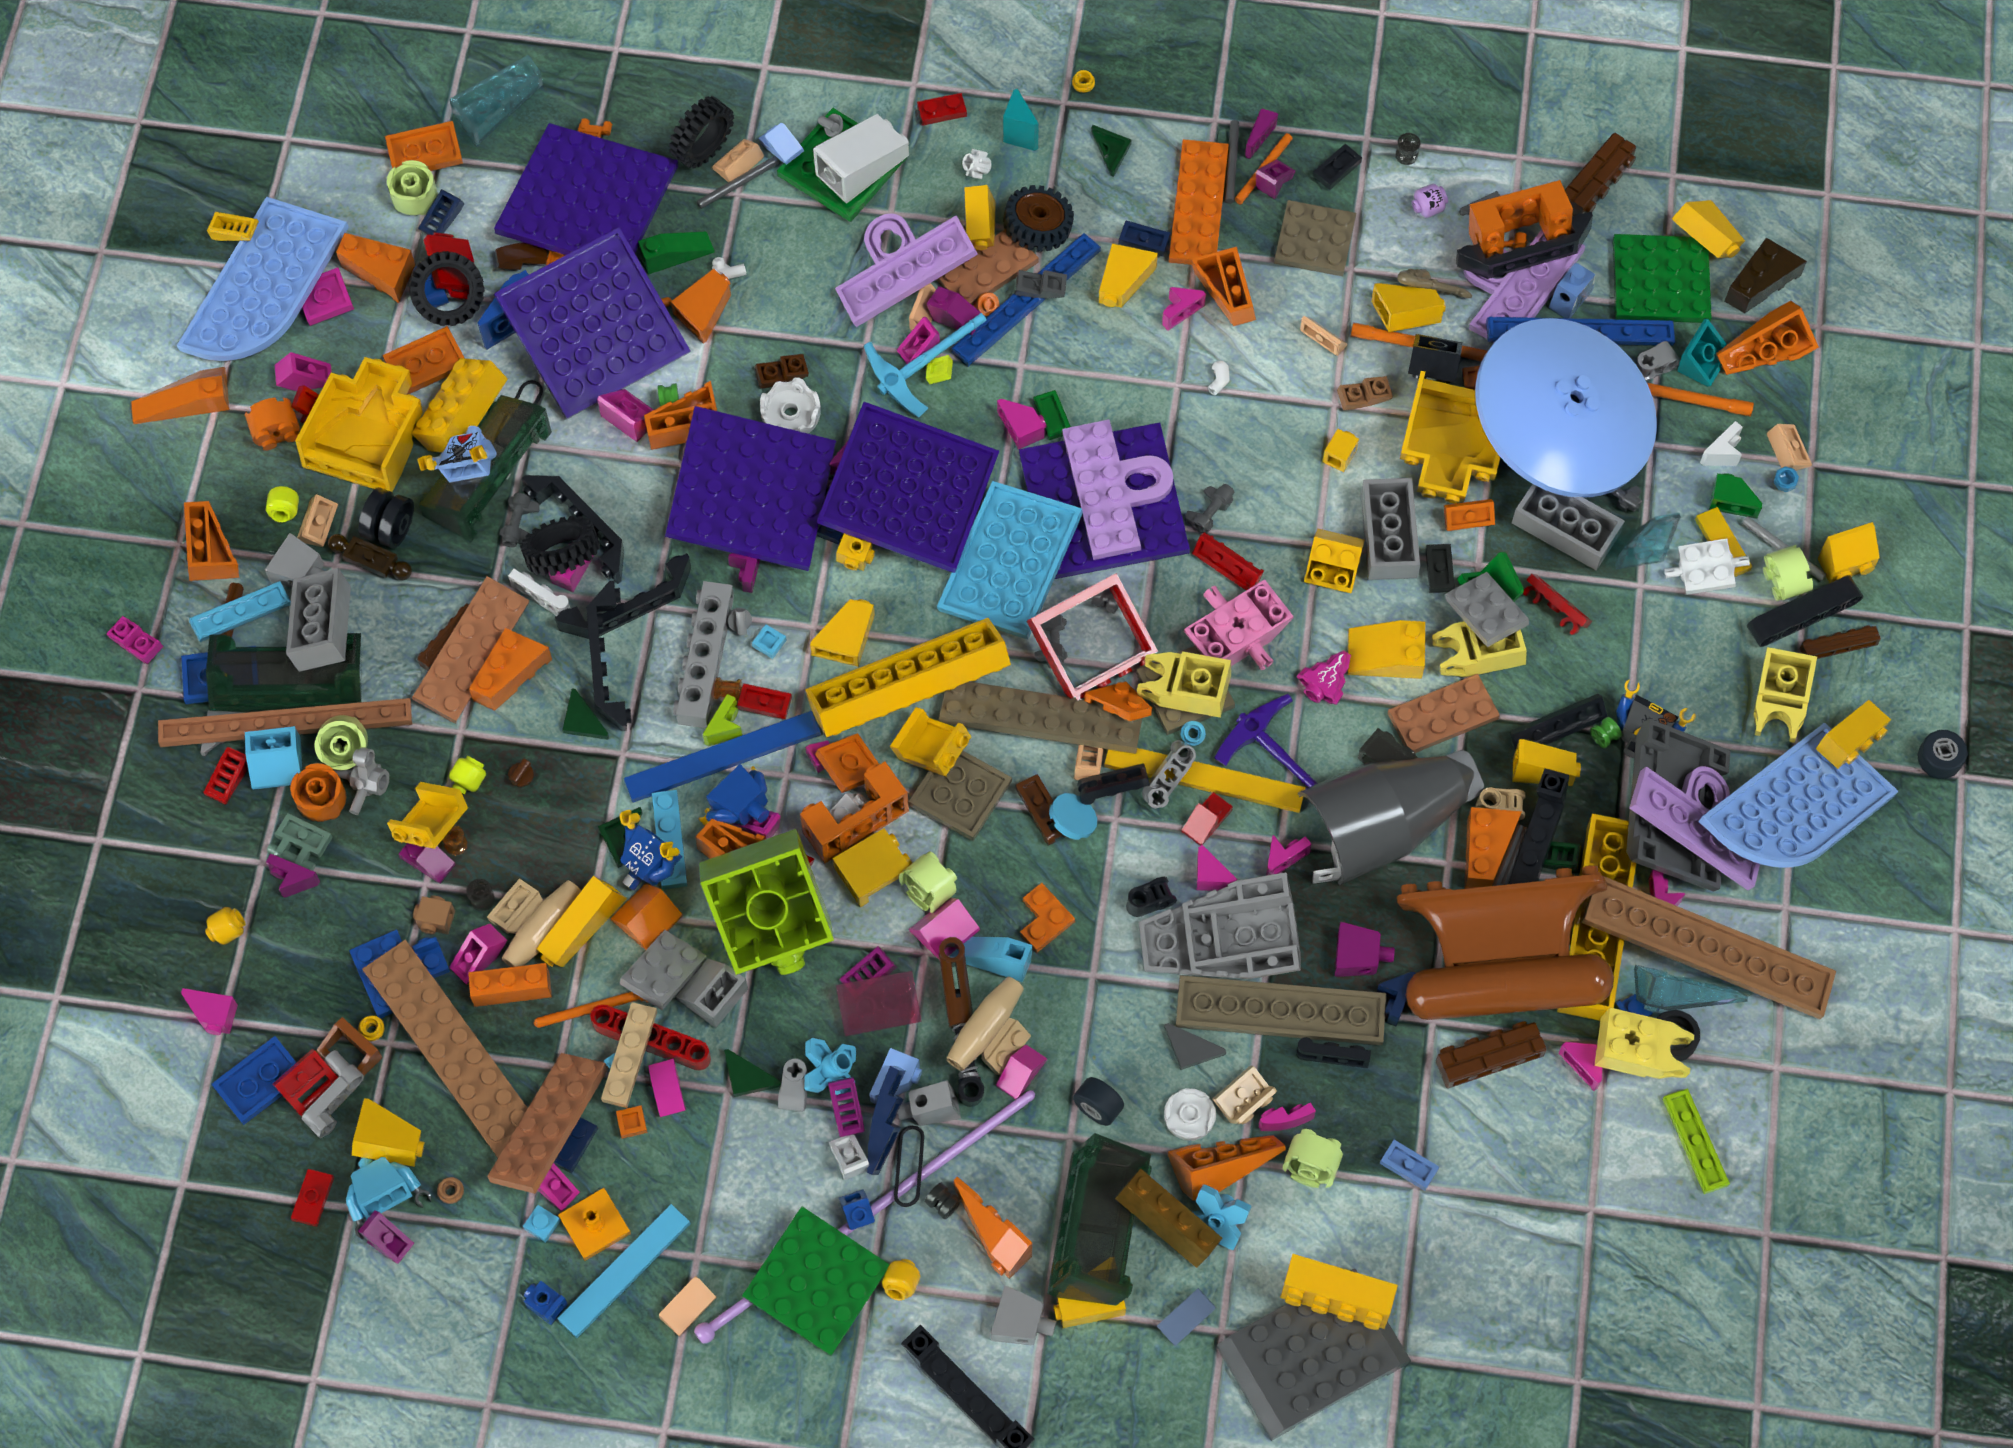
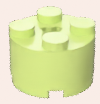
[387,160,438,215]
[1763,545,1813,601]
[315,715,368,770]
[899,851,957,913]
[1283,1129,1343,1188]

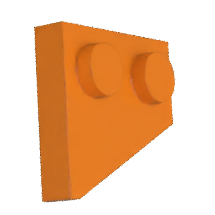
[1084,681,1152,721]

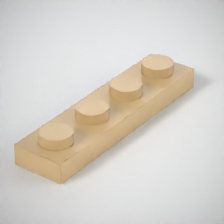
[601,1002,657,1108]

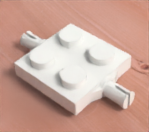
[1664,539,1750,595]

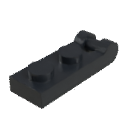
[1077,763,1150,805]
[1296,1037,1371,1068]

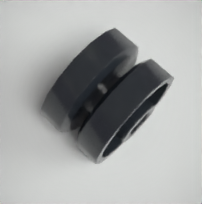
[359,487,414,549]

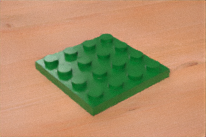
[777,108,907,222]
[1613,234,1712,323]
[742,1206,890,1356]

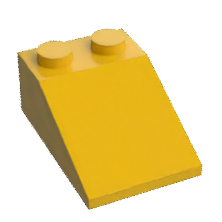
[1347,620,1425,679]

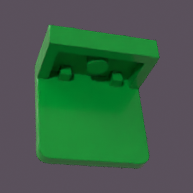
[1457,552,1524,602]

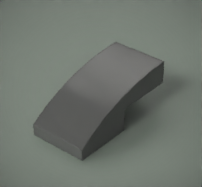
[1015,270,1067,298]

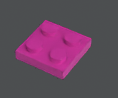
[302,267,354,326]

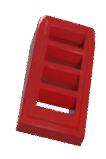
[203,747,248,805]

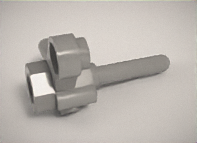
[313,747,389,815]

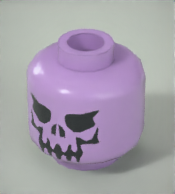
[1412,184,1448,218]

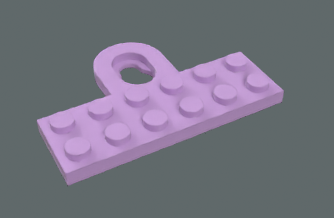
[835,214,978,327]
[1463,229,1585,343]
[1062,419,1173,560]
[1629,766,1760,890]

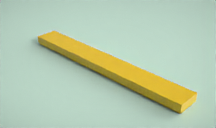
[1104,748,1306,813]

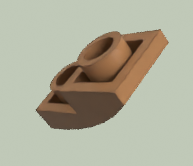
[1337,376,1393,411]

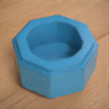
[1773,466,1799,492]

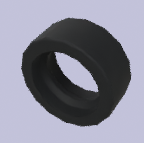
[1657,1010,1700,1061]

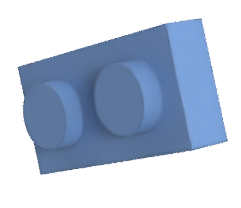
[1380,1140,1439,1191]

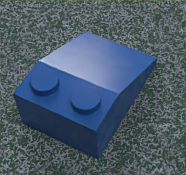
[477,270,529,350]

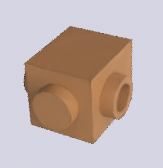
[413,895,455,935]

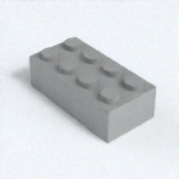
[1361,478,1420,580]
[1512,484,1625,571]
[286,568,351,672]

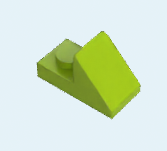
[703,694,742,746]

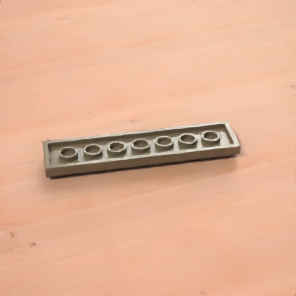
[939,682,1143,754]
[1176,975,1386,1045]

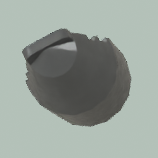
[1298,750,1484,885]

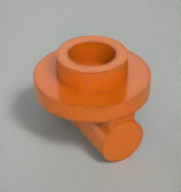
[973,292,999,316]

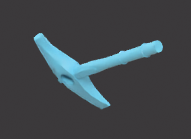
[863,313,987,418]

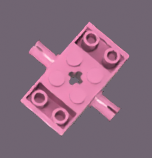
[1184,579,1294,670]

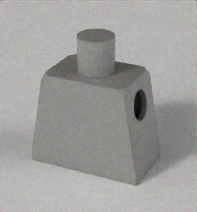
[265,533,324,588]
[898,1080,961,1126]
[991,1286,1057,1345]

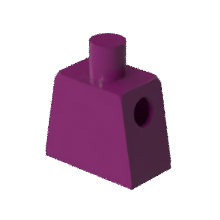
[1335,922,1395,977]

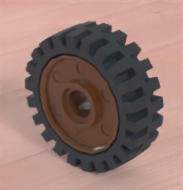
[1003,185,1074,252]

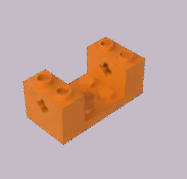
[1469,180,1573,258]
[800,761,909,864]

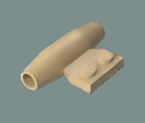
[487,878,582,967]
[946,977,1031,1076]

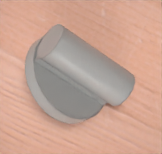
[818,114,843,137]
[727,608,752,635]

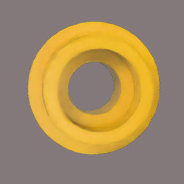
[1072,70,1095,93]
[358,1016,385,1041]

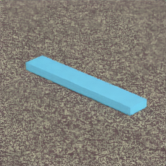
[557,1204,691,1338]

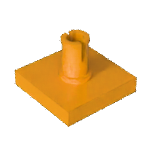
[558,1188,631,1261]

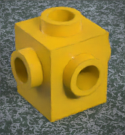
[836,533,875,571]

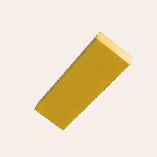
[1695,507,1753,577]

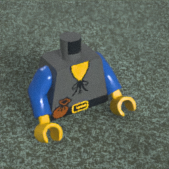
[1616,679,1696,758]

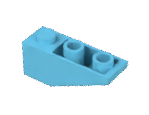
[950,937,1032,982]

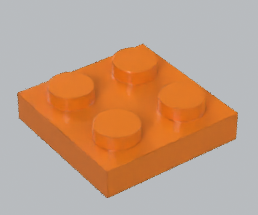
[815,733,880,793]

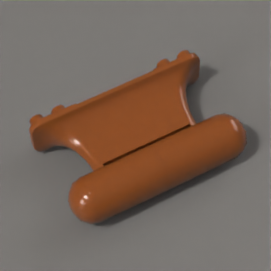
[1397,866,1614,1020]

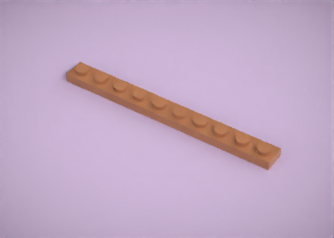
[158,698,412,747]

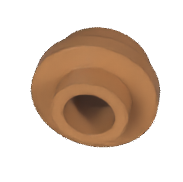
[437,1177,464,1204]

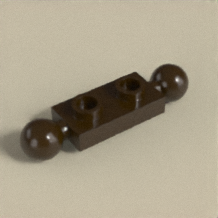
[328,534,412,581]

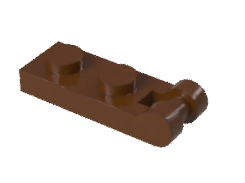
[1015,774,1066,846]

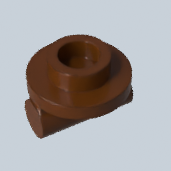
[508,758,534,787]

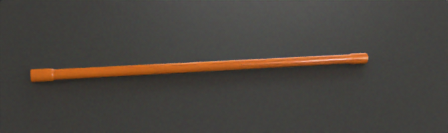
[1351,322,1754,417]

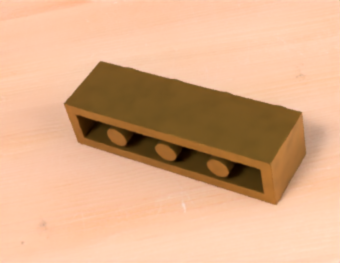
[1115,1169,1222,1268]

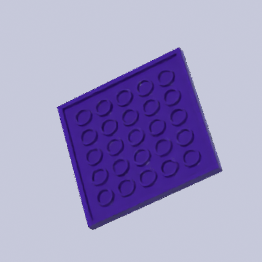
[494,123,678,255]
[494,227,691,420]
[817,402,999,573]
[665,406,836,571]
[1019,422,1190,579]

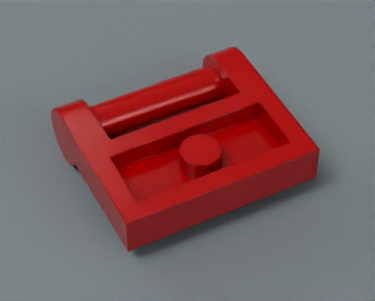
[273,1049,338,1117]

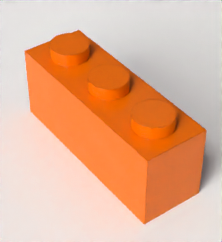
[468,963,552,1007]

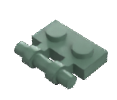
[267,813,333,871]

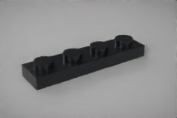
[1510,693,1608,751]

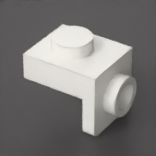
[829,793,868,824]

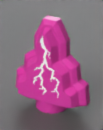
[1297,650,1351,705]

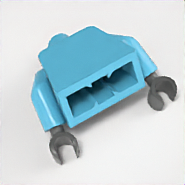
[346,1157,431,1239]

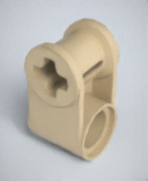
[1475,787,1525,820]

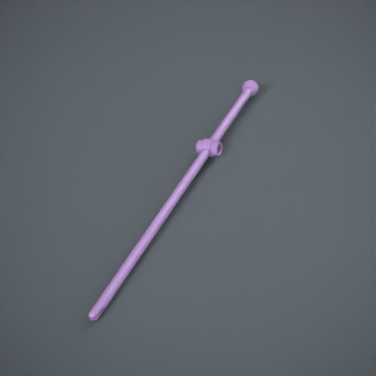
[694,1090,1035,1344]

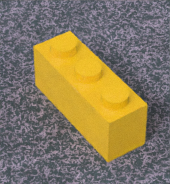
[1816,700,1891,769]

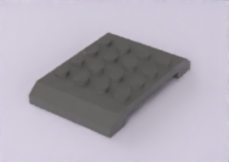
[1626,719,1731,892]
[1217,1269,1411,1441]

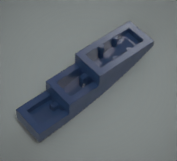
[867,1066,906,1175]

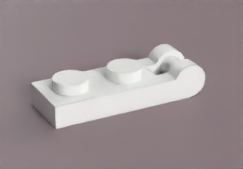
[508,569,571,616]

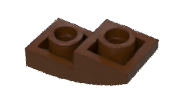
[495,242,548,270]
[755,354,809,389]

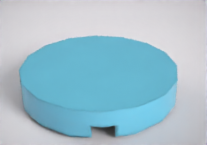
[1049,793,1097,840]

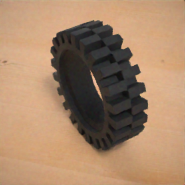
[669,96,734,169]
[409,251,485,326]
[520,516,600,576]

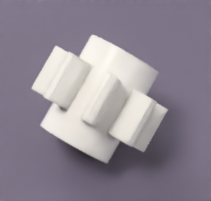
[962,149,991,179]

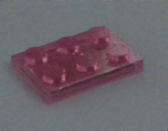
[836,971,922,1037]

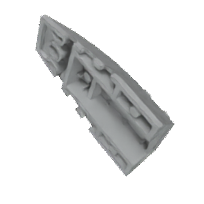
[1139,872,1301,979]

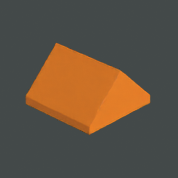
[611,883,683,950]

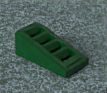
[1543,841,1583,874]

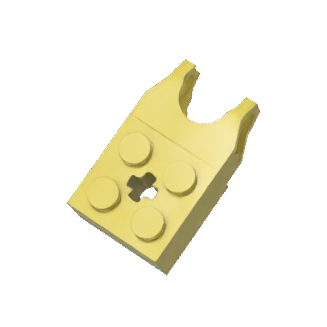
[1432,621,1527,677]
[1753,647,1817,743]
[1137,651,1231,718]
[1594,1008,1694,1079]

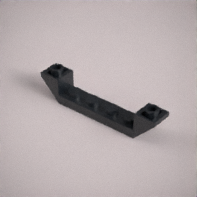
[1456,212,1593,279]
[521,475,624,584]
[555,553,691,639]
[586,581,632,731]
[1504,768,1569,885]
[901,1324,1035,1448]

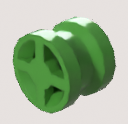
[658,383,679,407]
[1590,717,1622,748]

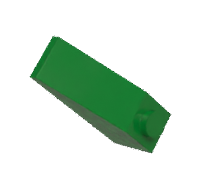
[638,231,715,275]

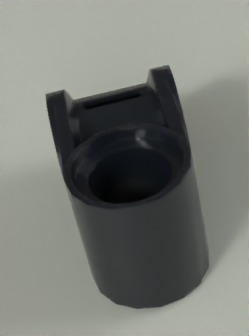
[1126,876,1177,917]

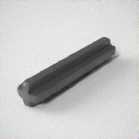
[1492,825,1528,886]

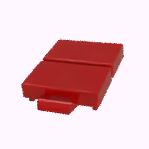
[423,232,475,299]

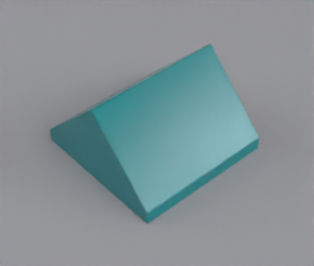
[1003,89,1039,151]
[1677,319,1727,387]

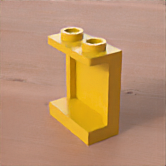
[890,707,971,777]
[387,782,468,849]
[832,828,912,907]

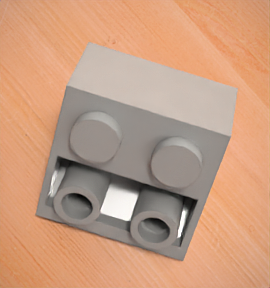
[675,959,748,1028]

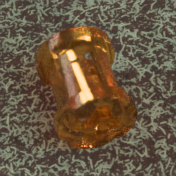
[714,677,742,701]
[442,826,468,855]

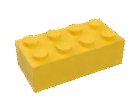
[411,358,508,453]
[1280,1254,1398,1330]

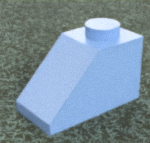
[870,1048,922,1104]

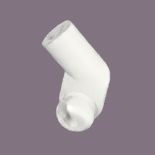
[712,257,747,279]
[1208,361,1230,395]

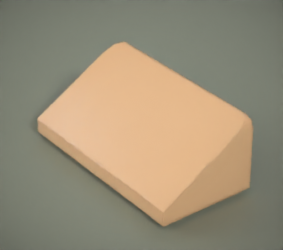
[712,139,764,182]
[909,283,936,331]
[1300,316,1347,356]
[1767,424,1812,471]
[297,494,338,547]
[659,1276,717,1337]

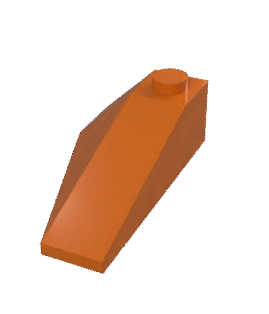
[1716,300,1819,375]
[131,367,230,424]
[1168,1135,1286,1201]
[954,1177,1032,1279]

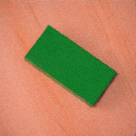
[1033,390,1071,440]

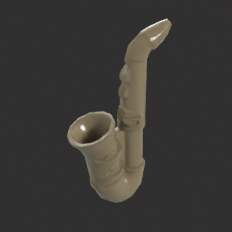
[1397,269,1472,298]

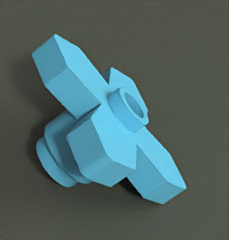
[804,1038,856,1095]
[1193,1184,1251,1250]

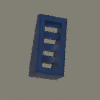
[418,189,465,235]

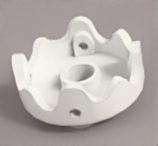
[760,378,821,434]

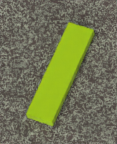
[1662,1088,1730,1195]

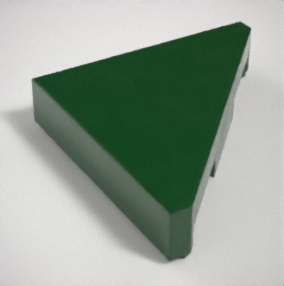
[1091,125,1132,177]
[562,688,609,740]
[598,807,643,868]
[724,1049,781,1097]

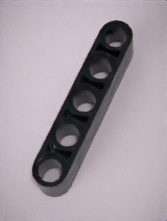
[1747,575,1863,647]

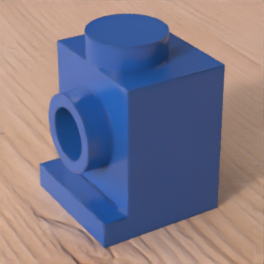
[524,1281,568,1325]

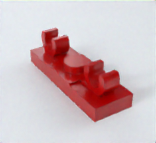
[1192,532,1264,591]
[1523,573,1592,635]

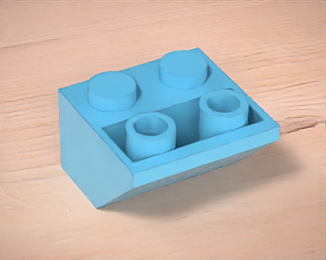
[245,726,302,790]

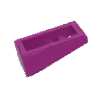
[1245,108,1278,159]
[839,946,897,999]
[828,1077,865,1137]

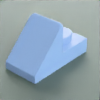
[758,123,804,165]

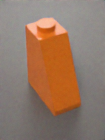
[671,269,731,344]

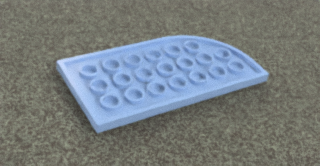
[177,197,349,361]
[1699,723,1898,868]

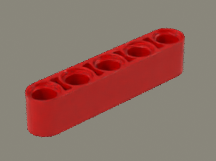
[590,1004,711,1071]

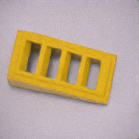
[207,212,259,241]

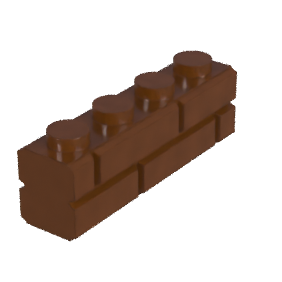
[1565,133,1636,216]
[1436,1021,1546,1089]

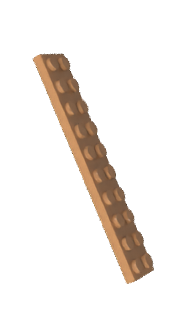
[1581,877,1836,1019]
[362,939,528,1158]

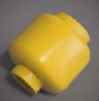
[205,907,246,945]
[882,1259,921,1301]

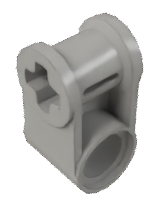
[1636,341,1681,381]
[778,1059,808,1111]

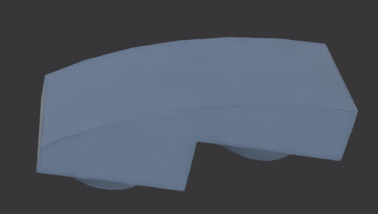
[1157,1288,1216,1346]

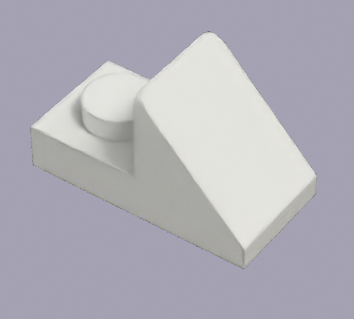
[1700,421,1743,466]
[829,1134,869,1180]

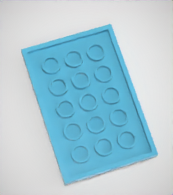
[937,481,1083,640]

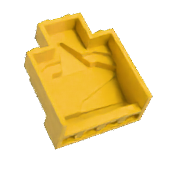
[295,357,423,492]
[1400,371,1500,504]

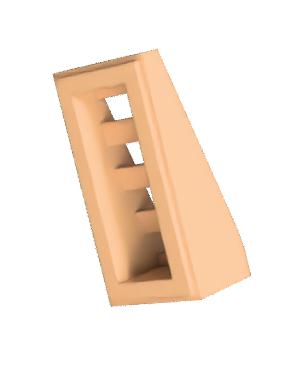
[1074,745,1104,780]

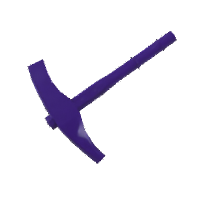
[1214,694,1318,788]

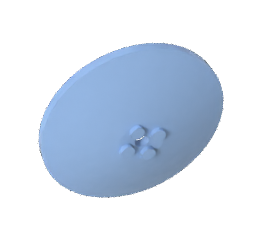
[1475,318,1657,498]

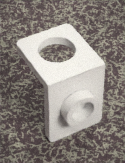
[1312,840,1341,883]

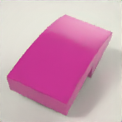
[106,616,164,664]
[648,1058,686,1117]
[1259,1103,1316,1131]

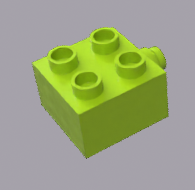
[699,829,834,975]

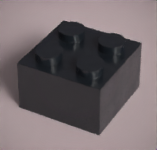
[1408,334,1463,384]

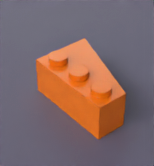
[336,233,415,303]
[1191,246,1256,326]
[644,381,717,450]
[184,501,239,581]
[469,628,552,711]
[1464,807,1522,889]
[695,819,765,859]

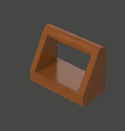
[316,1017,382,1076]

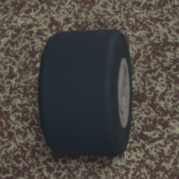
[1917,730,1968,779]
[1073,1077,1124,1126]

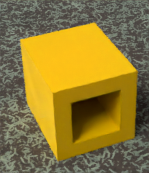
[1323,429,1359,472]

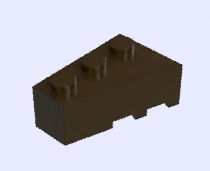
[1724,237,1807,313]

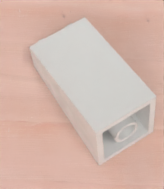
[813,114,909,204]

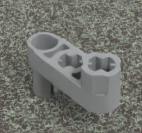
[1142,740,1196,809]
[302,1050,364,1138]

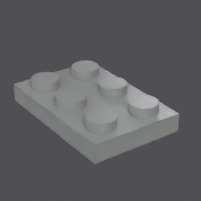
[1445,572,1529,647]
[620,930,707,1010]

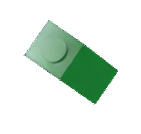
[1709,473,1763,519]

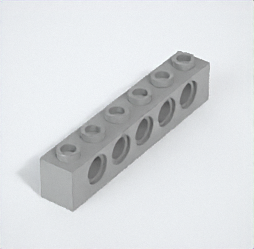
[673,581,734,728]

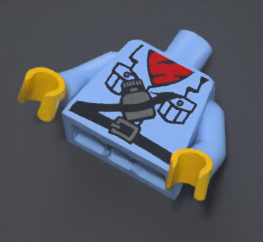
[418,426,497,483]

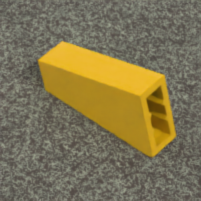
[536,876,627,967]

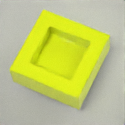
[926,355,953,384]

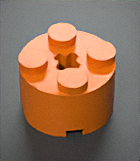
[245,397,300,451]
[290,763,346,822]

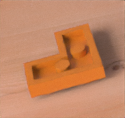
[1020,883,1075,953]

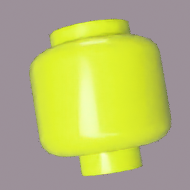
[266,486,299,522]
[448,755,486,794]

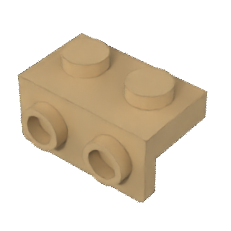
[1212,1066,1277,1125]

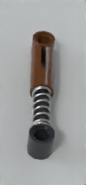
[939,937,984,1107]

